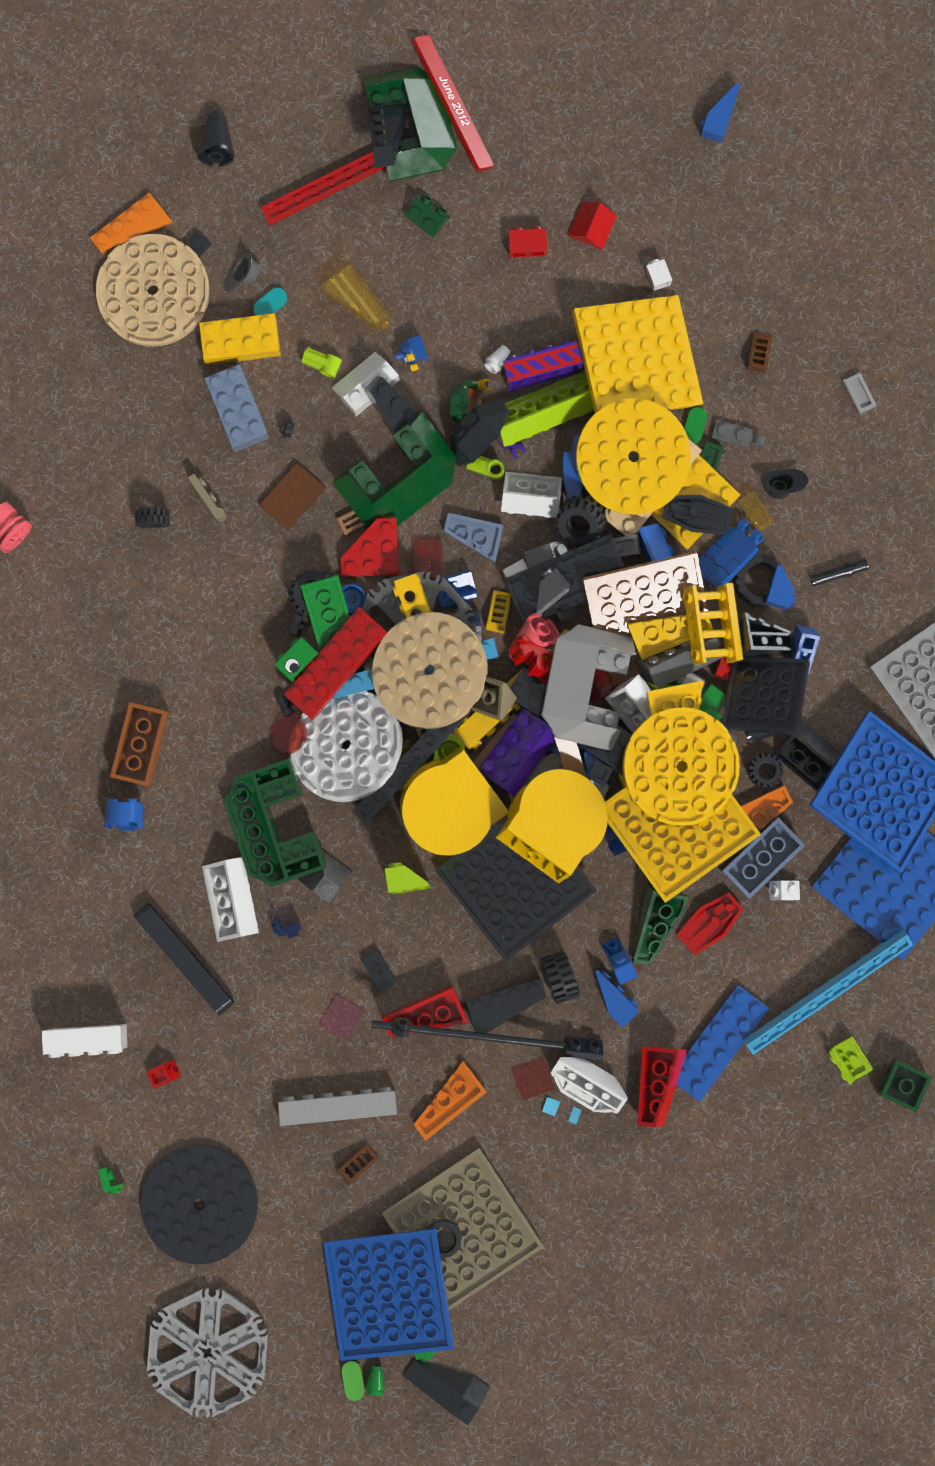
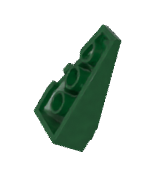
[632,883,689,965]

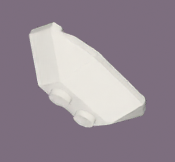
[551,1057,628,1113]

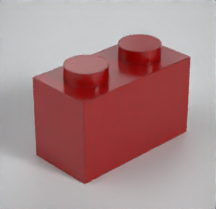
[508,226,548,258]

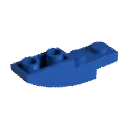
[562,434,585,499]

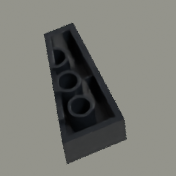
[466,978,546,1033]

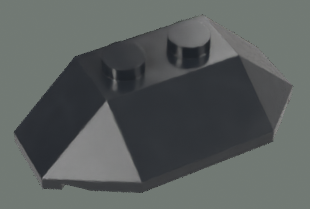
[450,399,510,467]

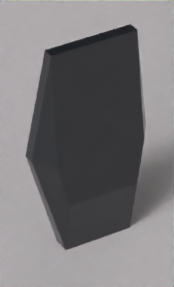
[662,495,733,535]

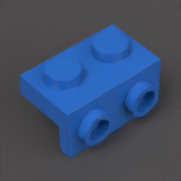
[434,569,478,607]

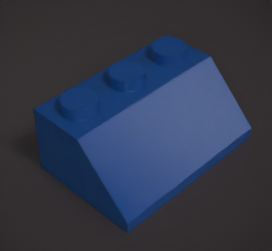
[636,524,674,563]

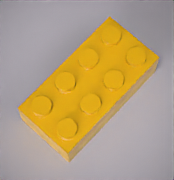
[199,313,281,365]

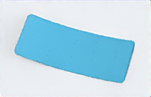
[542,1097,581,1124]

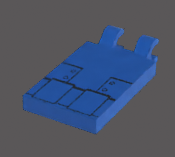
[699,519,764,588]

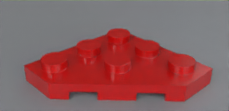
[341,517,399,577]

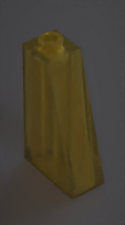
[320,263,392,332]

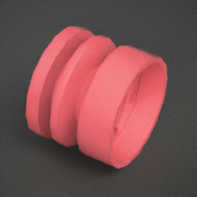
[0,502,32,553]

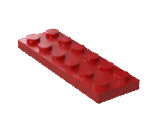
[284,607,388,720]

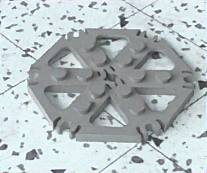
[147,1288,268,1418]

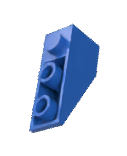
[595,970,639,1028]

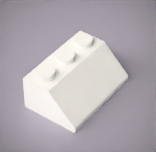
[332,352,399,416]
[501,472,562,518]

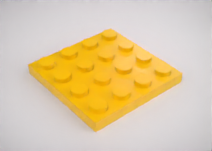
[651,455,740,550]

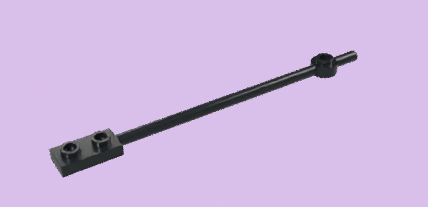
[371,1017,604,1060]

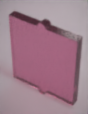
[320,995,364,1041]

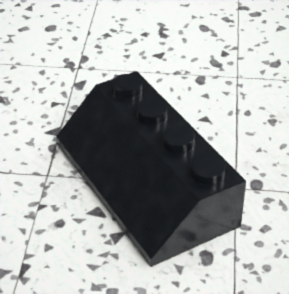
[774,722,840,792]

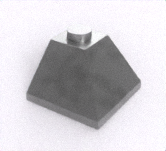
[537,568,571,615]
[299,849,352,903]

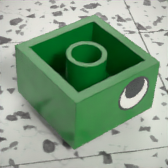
[275,637,318,683]

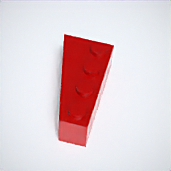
[381,984,468,1037]
[637,1046,687,1127]

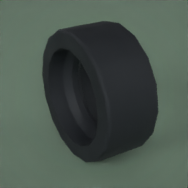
[428,1219,462,1259]

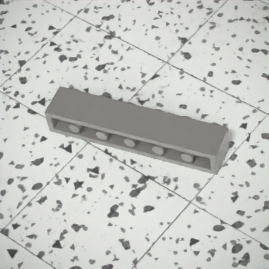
[278,1087,397,1126]

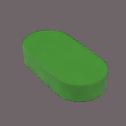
[342,1360,365,1401]

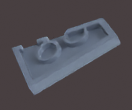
[444,513,504,563]

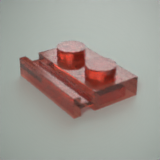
[414,540,443,579]

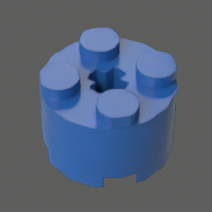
[104,799,144,831]

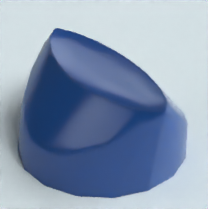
[342,584,366,613]

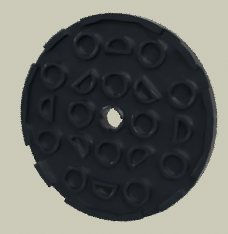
[141,1145,258,1264]

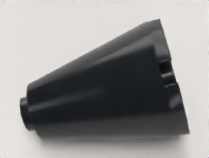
[197,111,235,167]

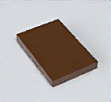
[259,463,326,531]

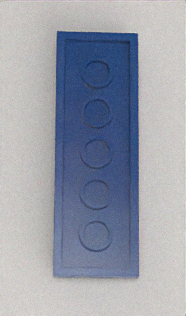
[677,985,769,1102]

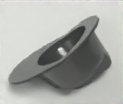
[224,252,262,292]

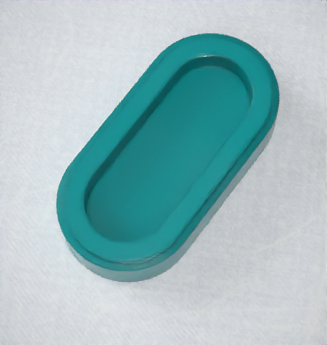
[253,288,287,316]

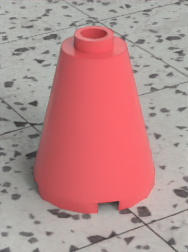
[508,613,559,660]

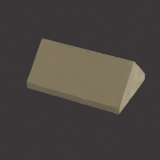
[471,676,517,720]

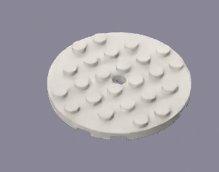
[290,691,403,802]

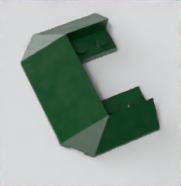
[362,67,457,182]
[331,411,456,527]
[224,758,326,887]

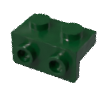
[404,195,451,238]

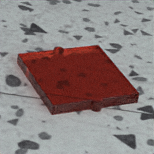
[512,1059,555,1101]

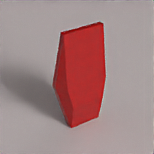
[676,892,744,955]

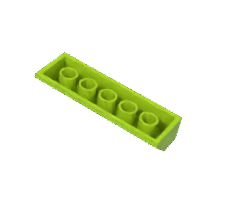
[498,371,594,447]
[385,862,431,894]

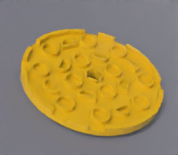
[576,398,691,515]
[623,707,740,826]

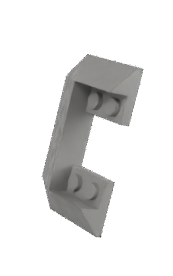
[541,624,636,751]

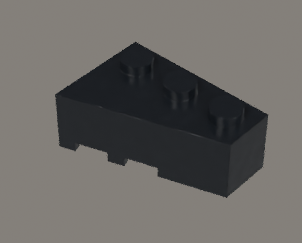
[737,612,796,657]

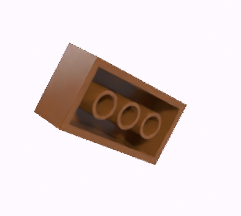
[110,702,170,787]

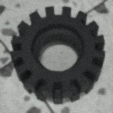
[135,507,170,528]
[748,753,784,788]

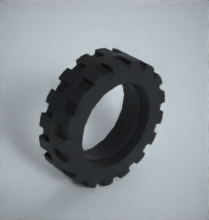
[734,554,786,606]

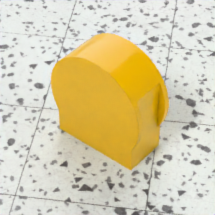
[400,746,509,855]
[496,769,608,883]

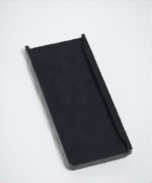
[505,533,625,624]

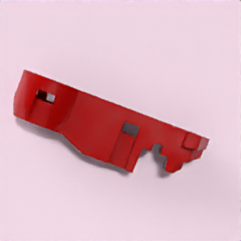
[509,634,553,684]

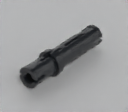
[810,558,869,587]

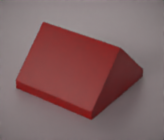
[568,201,617,250]

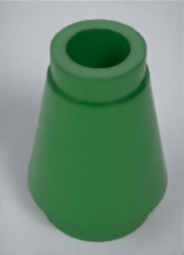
[365,1366,385,1396]

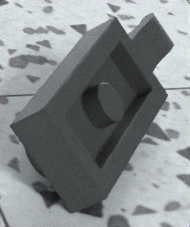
[711,420,765,449]

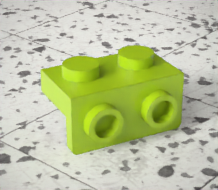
[829,1036,873,1085]

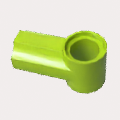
[301,347,342,379]
[466,456,505,480]

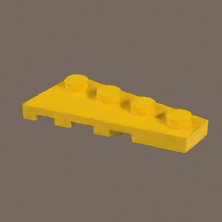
[627,615,713,660]

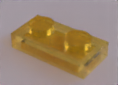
[737,491,775,532]

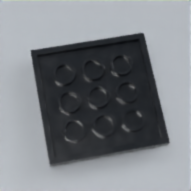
[722,656,810,735]

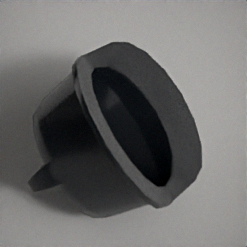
[762,469,808,499]

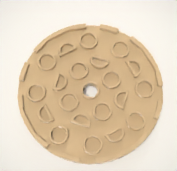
[96,234,210,347]
[372,612,487,729]

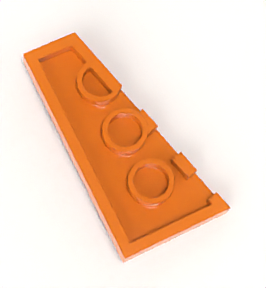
[90,193,173,254]
[741,785,793,831]
[414,1061,487,1140]

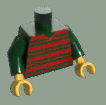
[450,379,491,425]

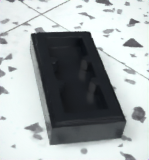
[361,950,397,993]

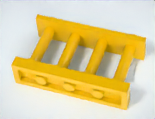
[683,583,743,666]

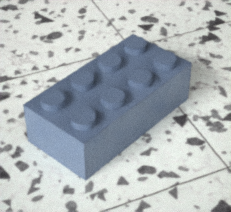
[204,364,269,452]
[720,817,805,899]

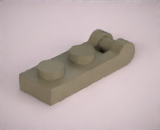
[188,474,227,522]

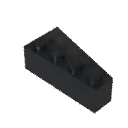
[368,103,407,168]
[364,376,419,457]

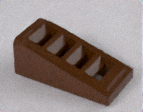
[746,332,772,373]
[336,1144,379,1185]

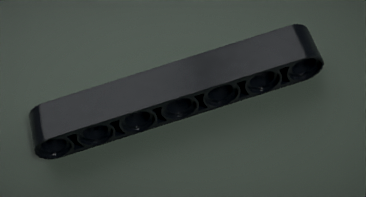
[133,902,235,1016]

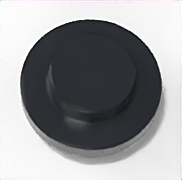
[280,419,294,438]

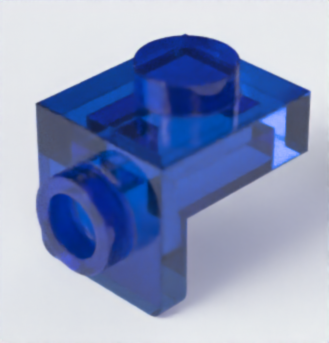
[272,917,302,939]

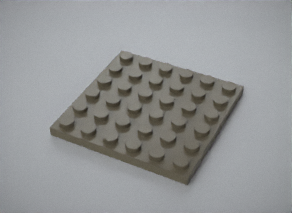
[382,1148,544,1310]

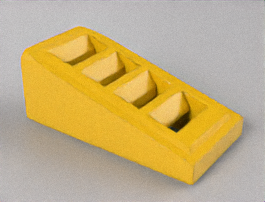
[486,590,512,633]

